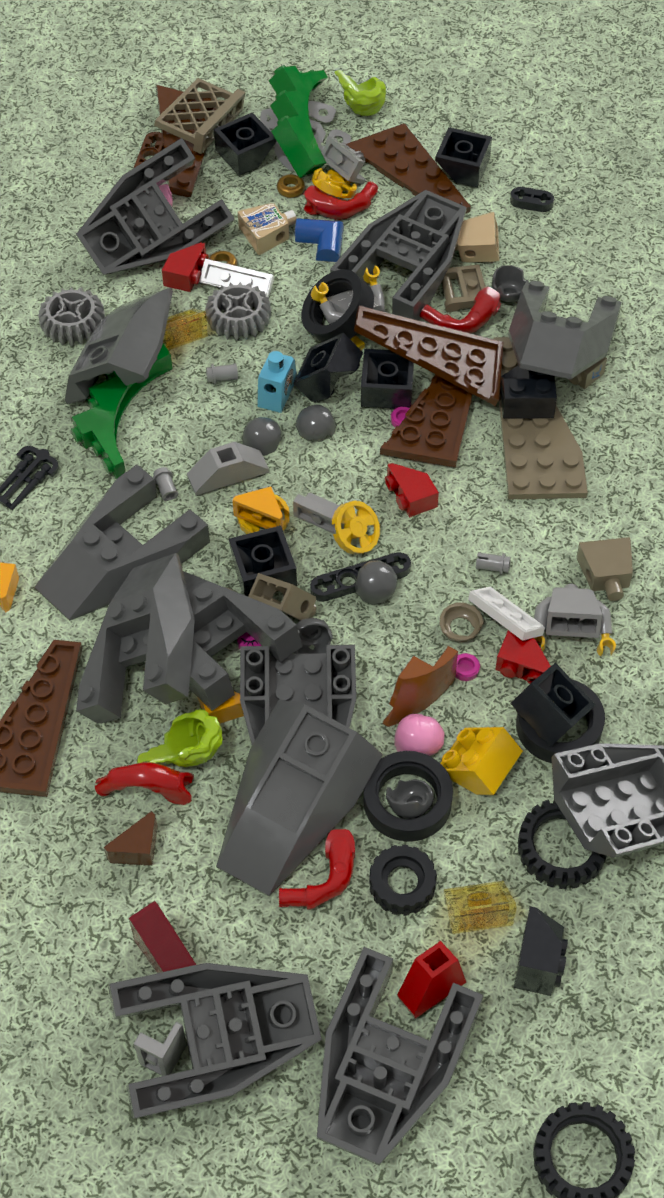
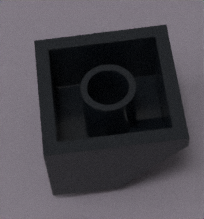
[214,112,277,176]
[435,127,492,188]
[293,333,363,403]
[361,348,414,409]
[500,365,557,419]
[229,526,297,597]
[510,662,596,747]
[514,906,568,996]

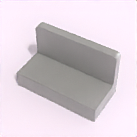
[321,137,366,184]
[293,493,344,534]
[134,1022,187,1076]

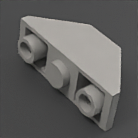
[187,442,269,496]

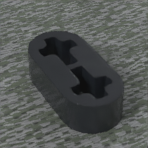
[510,187,554,212]

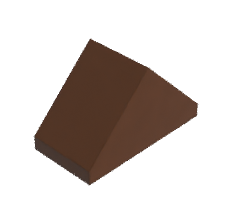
[104,811,158,866]

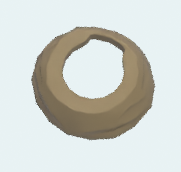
[439,602,484,642]

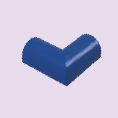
[295,218,344,262]

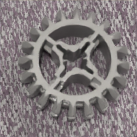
[205,282,271,341]
[38,287,105,346]

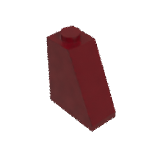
[128,901,196,973]

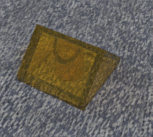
[163,308,208,350]
[443,881,516,934]

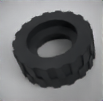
[369,844,437,916]

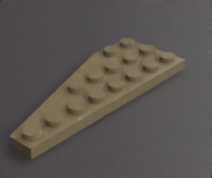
[493,337,588,499]

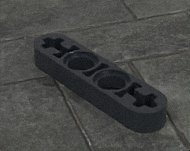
[310,552,411,602]

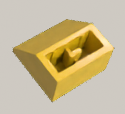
[440,727,523,795]

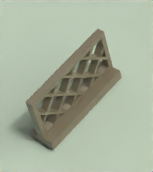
[154,78,245,154]

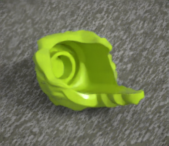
[334,70,386,116]
[136,709,223,768]

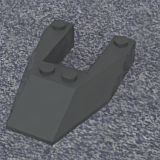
[76,138,235,275]
[330,190,466,320]
[508,281,622,379]
[35,464,210,621]
[76,553,195,724]
[183,571,302,711]
[317,947,483,1166]
[108,963,322,1119]

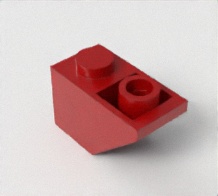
[162,242,209,292]
[385,463,439,518]
[495,630,551,684]
[397,941,467,1019]

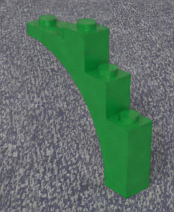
[268,65,328,178]
[71,343,173,479]

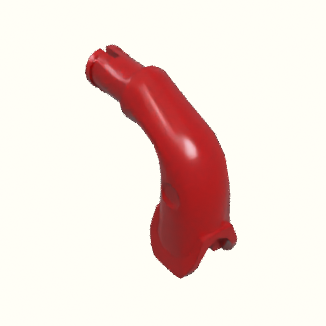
[304,181,378,220]
[420,286,501,334]
[95,762,194,805]
[279,829,355,910]

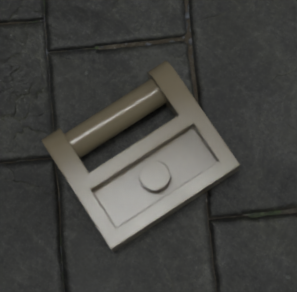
[441,264,485,312]

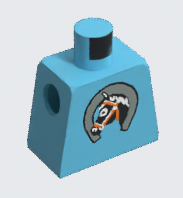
[257,351,297,413]

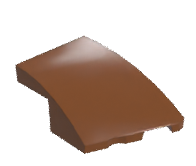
[383,646,458,727]

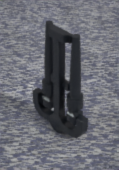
[0,446,59,510]

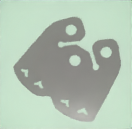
[260,101,351,171]

